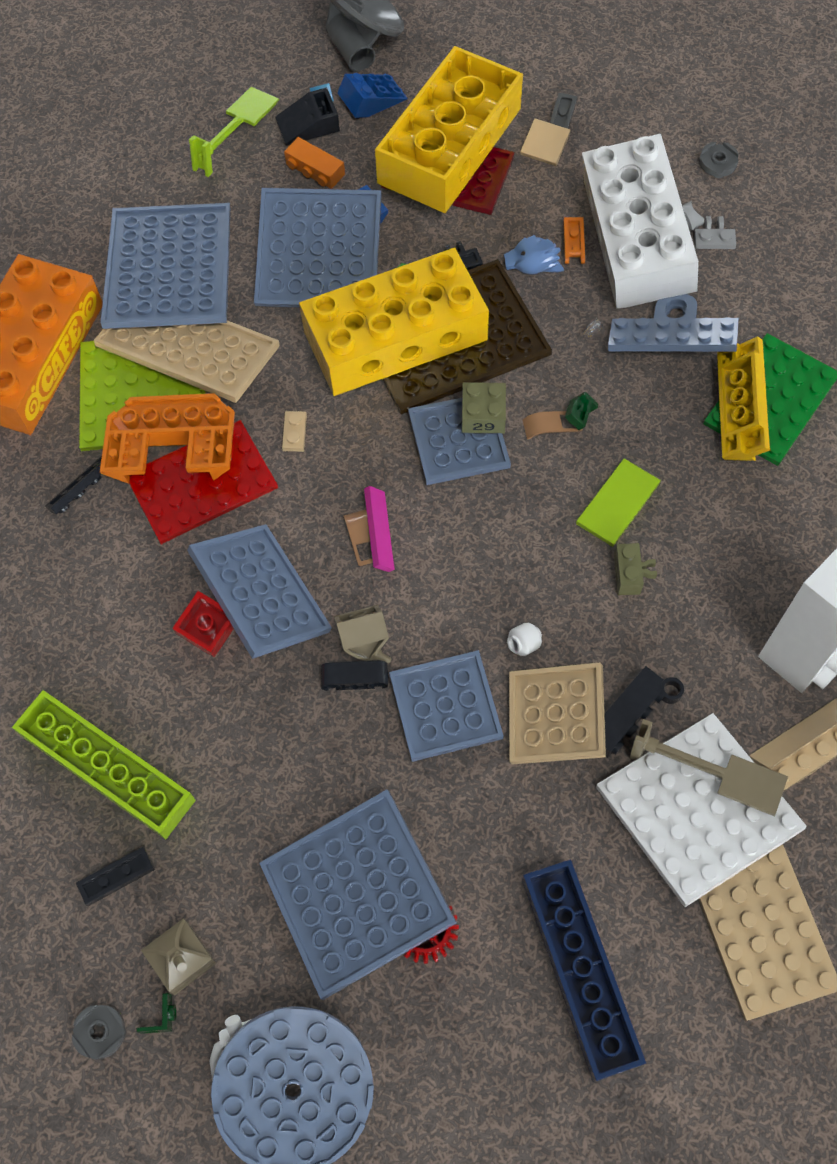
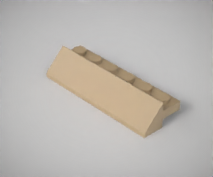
[749,698,837,792]

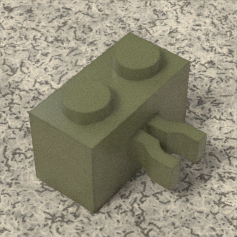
[614,543,657,595]

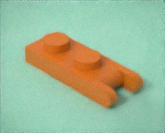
[563,217,585,264]

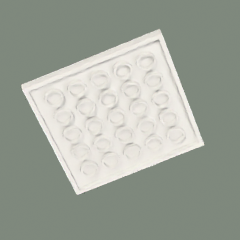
[596,713,806,907]

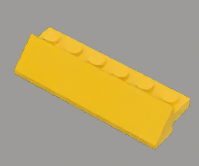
[717,336,770,461]

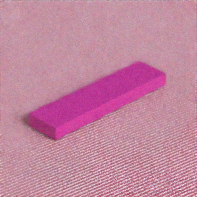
[364,486,395,572]

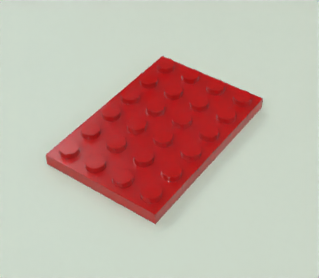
[129,420,278,544]

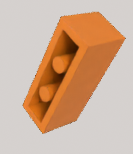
[284,137,345,189]

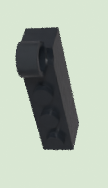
[604,666,684,758]

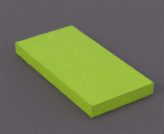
[576,459,661,547]

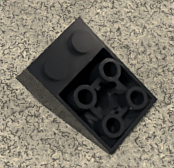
[275,87,340,146]

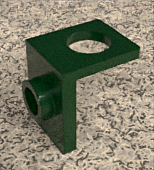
[136,993,177,1034]

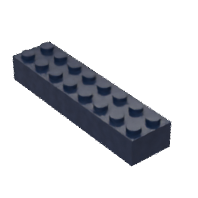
[522,859,646,1082]

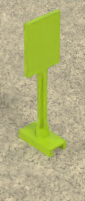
[189,87,279,177]

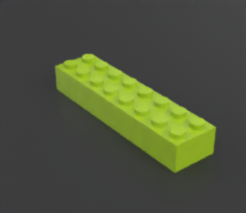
[12,690,196,840]

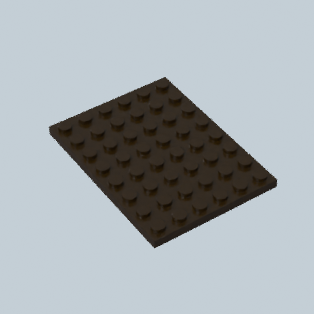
[383,259,552,415]

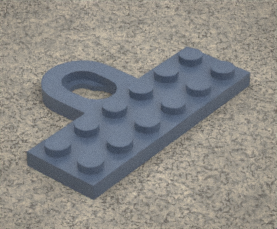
[608,294,739,352]

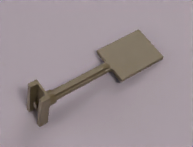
[629,719,788,817]

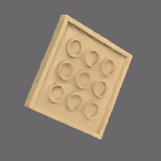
[509,662,606,764]

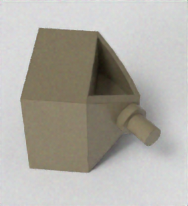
[334,604,391,664]
[141,918,216,996]

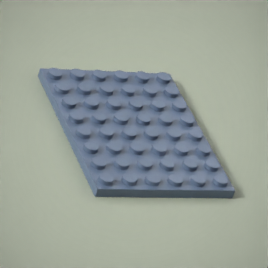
[101,203,231,329]

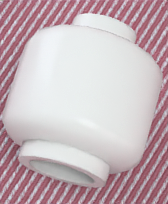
[507,623,542,656]

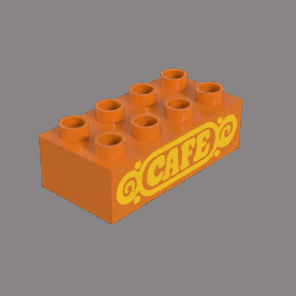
[0,254,103,435]

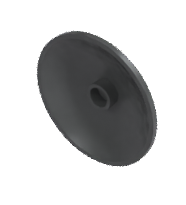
[326,0,404,72]

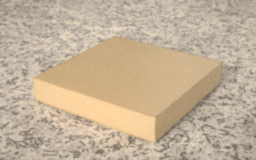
[520,119,570,166]

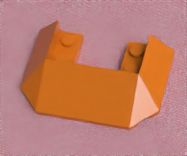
[100,393,235,484]

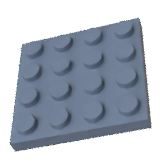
[408,398,511,485]
[389,650,504,762]

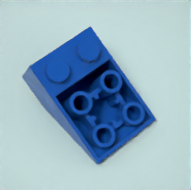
[337,73,408,117]

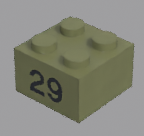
[462,382,506,433]

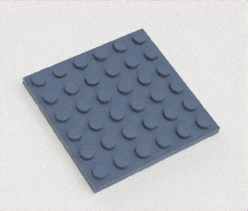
[254,188,382,307]
[260,790,457,1000]

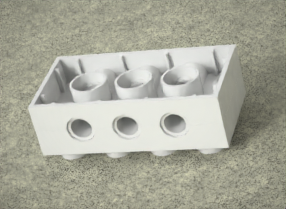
[582,134,698,309]

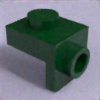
[565,392,599,430]

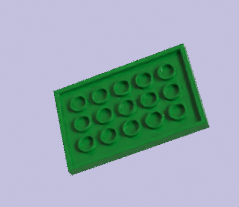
[703,333,837,466]

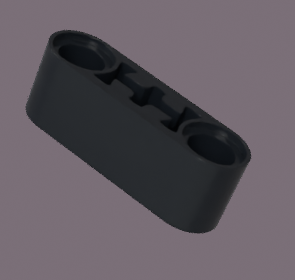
[321,660,388,691]

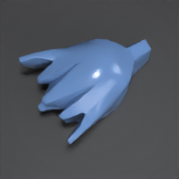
[504,235,564,275]

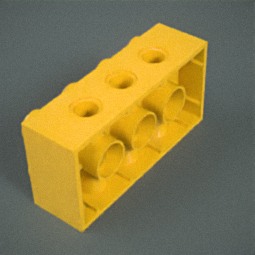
[375,46,523,213]
[299,247,489,396]

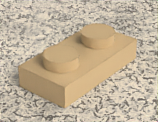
[282,411,307,452]

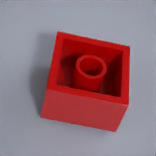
[172,591,234,657]

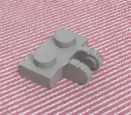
[694,216,736,249]

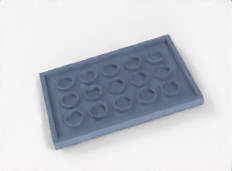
[187,524,332,659]

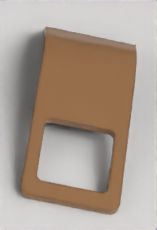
[523,411,583,439]
[343,510,373,566]

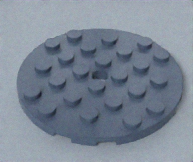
[211,1006,374,1164]

